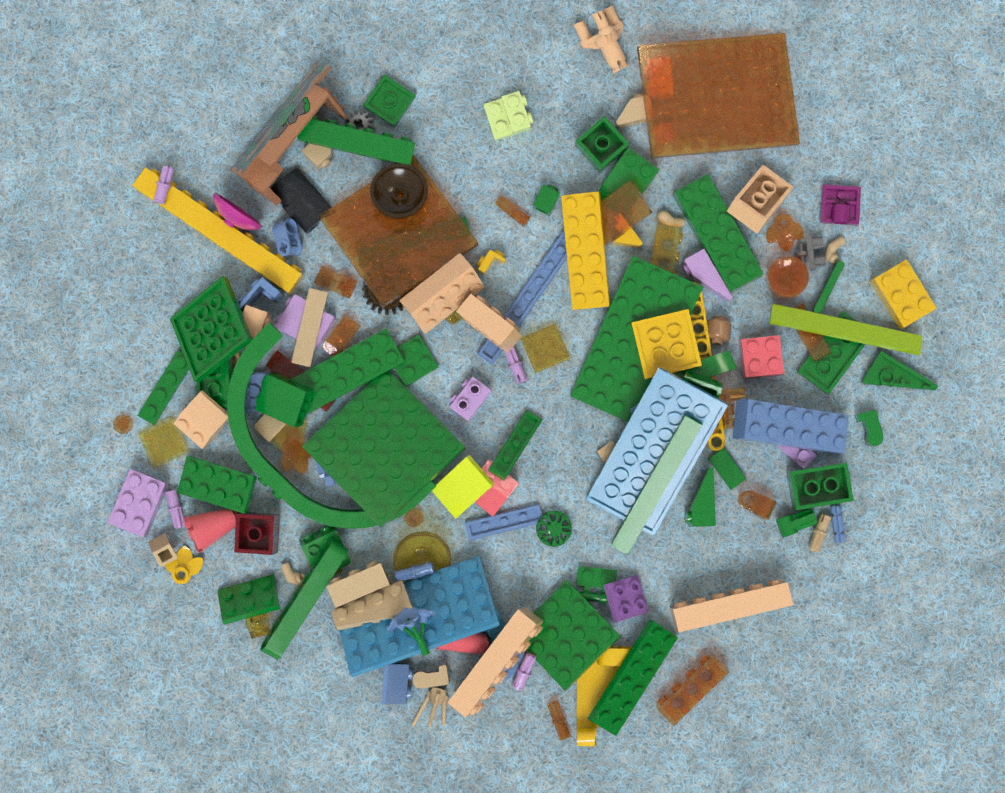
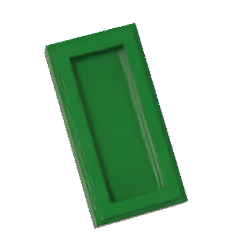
[708,448,746,490]

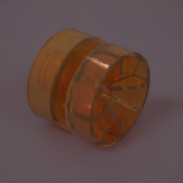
[766,257,809,299]

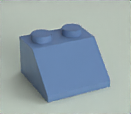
[381,662,413,704]

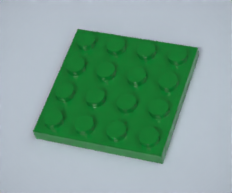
[170,276,253,383]
[527,580,621,691]

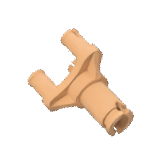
[573,6,629,74]

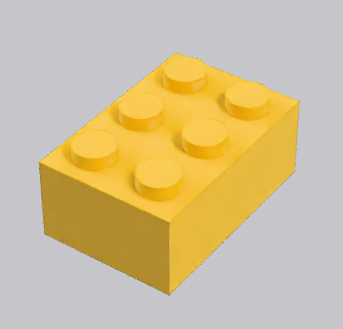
[870,259,937,330]

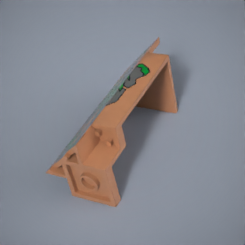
[230,64,348,206]

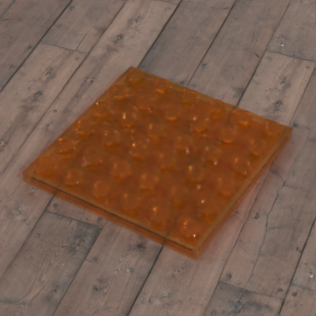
[319,155,478,308]

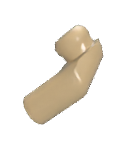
[657,210,685,228]
[825,236,846,264]
[281,562,305,586]

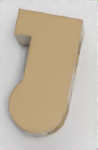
[412,664,449,689]

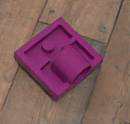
[820,184,861,226]

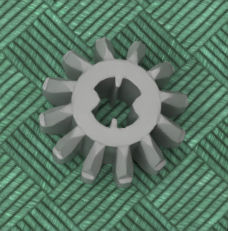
[343,110,375,131]

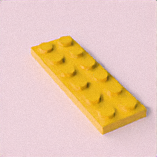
[561,191,611,310]

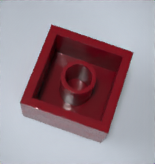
[234,512,280,555]

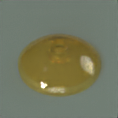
[393,532,451,581]

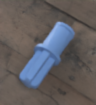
[395,561,435,582]

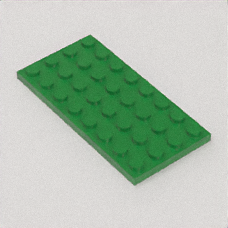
[570,256,703,422]

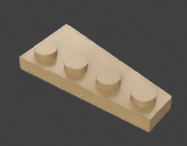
[331,580,413,630]

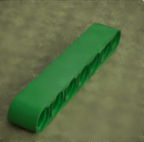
[260,539,348,660]

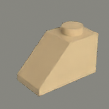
[615,94,654,129]
[301,144,333,170]

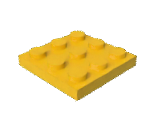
[632,309,702,379]

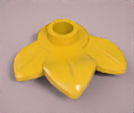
[165,546,203,584]

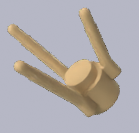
[411,687,449,728]

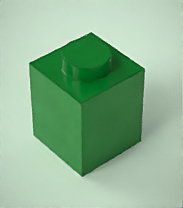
[533,184,560,216]

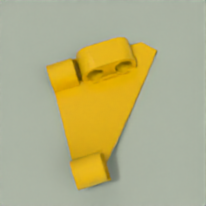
[577,646,632,747]

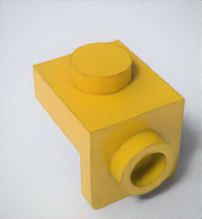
[477,250,506,275]

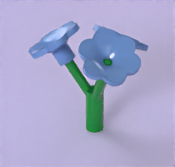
[387,607,436,656]

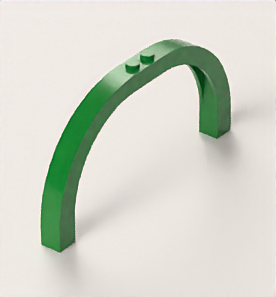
[227,322,436,529]

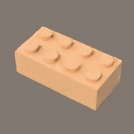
[399,253,485,334]

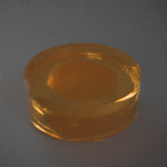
[113,415,133,434]
[404,508,424,527]

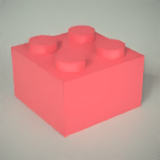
[739,335,784,379]

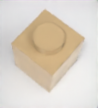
[148,533,178,567]

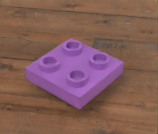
[603,575,649,623]

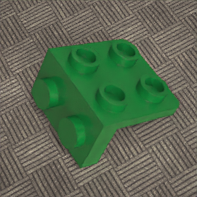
[299,525,351,570]

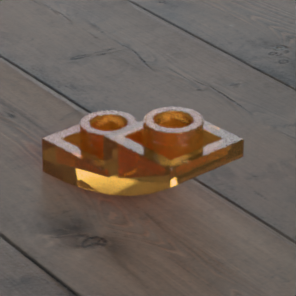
[314,266,357,299]
[321,315,361,356]

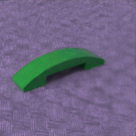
[672,350,737,379]

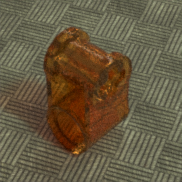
[737,490,777,520]

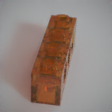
[656,654,729,726]

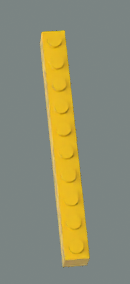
[132,167,304,295]

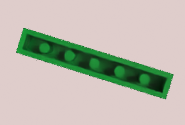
[297,116,415,165]

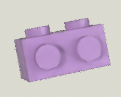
[449,377,491,422]

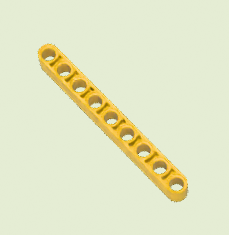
[690,282,725,451]

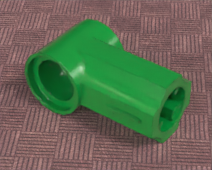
[776,508,817,538]

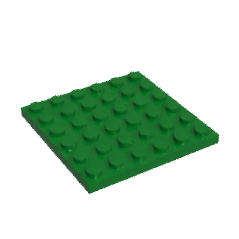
[302,371,466,528]

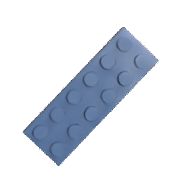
[733,399,849,454]

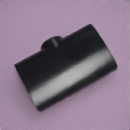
[270,168,334,234]

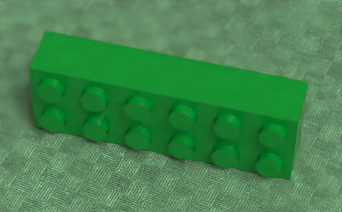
[673,174,764,293]

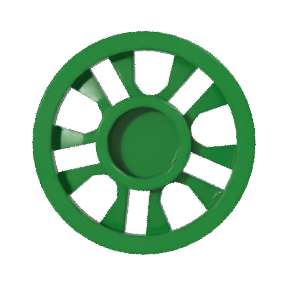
[536,510,572,547]

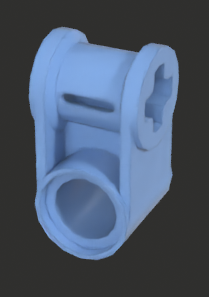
[272,218,303,256]

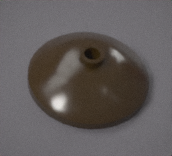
[370,163,428,219]

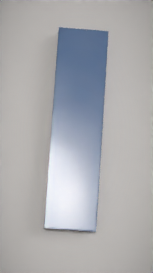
[465,504,542,541]

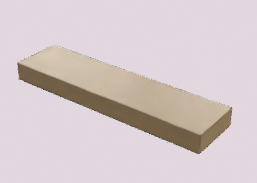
[291,288,328,368]

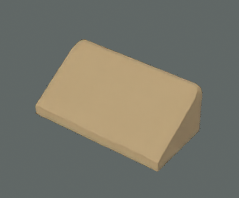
[253,414,286,442]

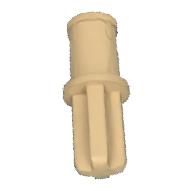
[809,514,832,553]

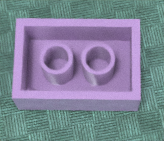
[108,469,169,538]

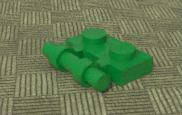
[576,566,617,604]

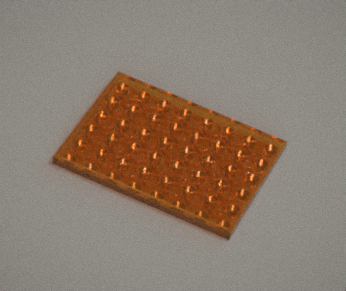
[637,33,800,159]

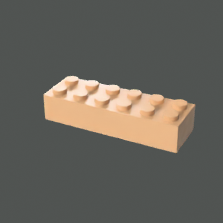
[670,579,793,632]
[447,607,544,718]

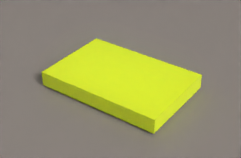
[432,455,494,519]

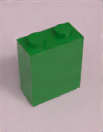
[255,372,314,427]

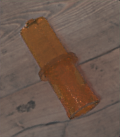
[495,196,531,227]
[547,701,571,740]

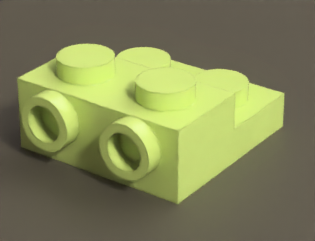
[483,91,533,141]

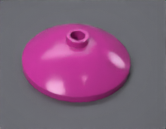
[213,192,263,230]

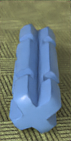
[830,505,846,543]

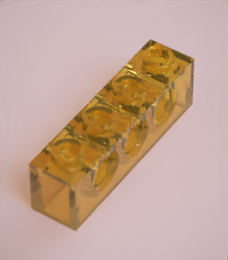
[650,224,683,275]

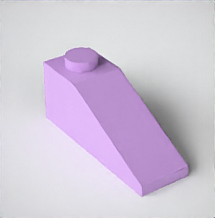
[682,249,733,302]

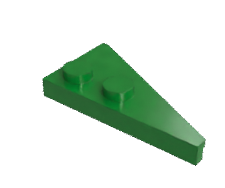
[861,351,938,391]

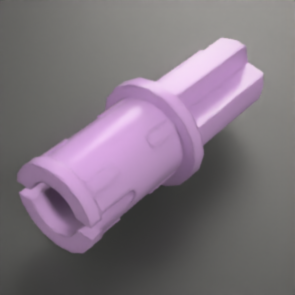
[153,166,174,205]
[505,347,528,384]
[165,490,185,529]
[512,652,536,690]

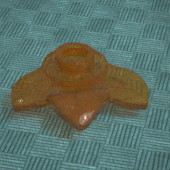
[766,214,804,252]
[281,438,311,474]

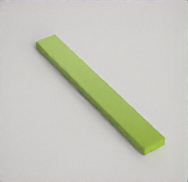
[769,304,923,355]

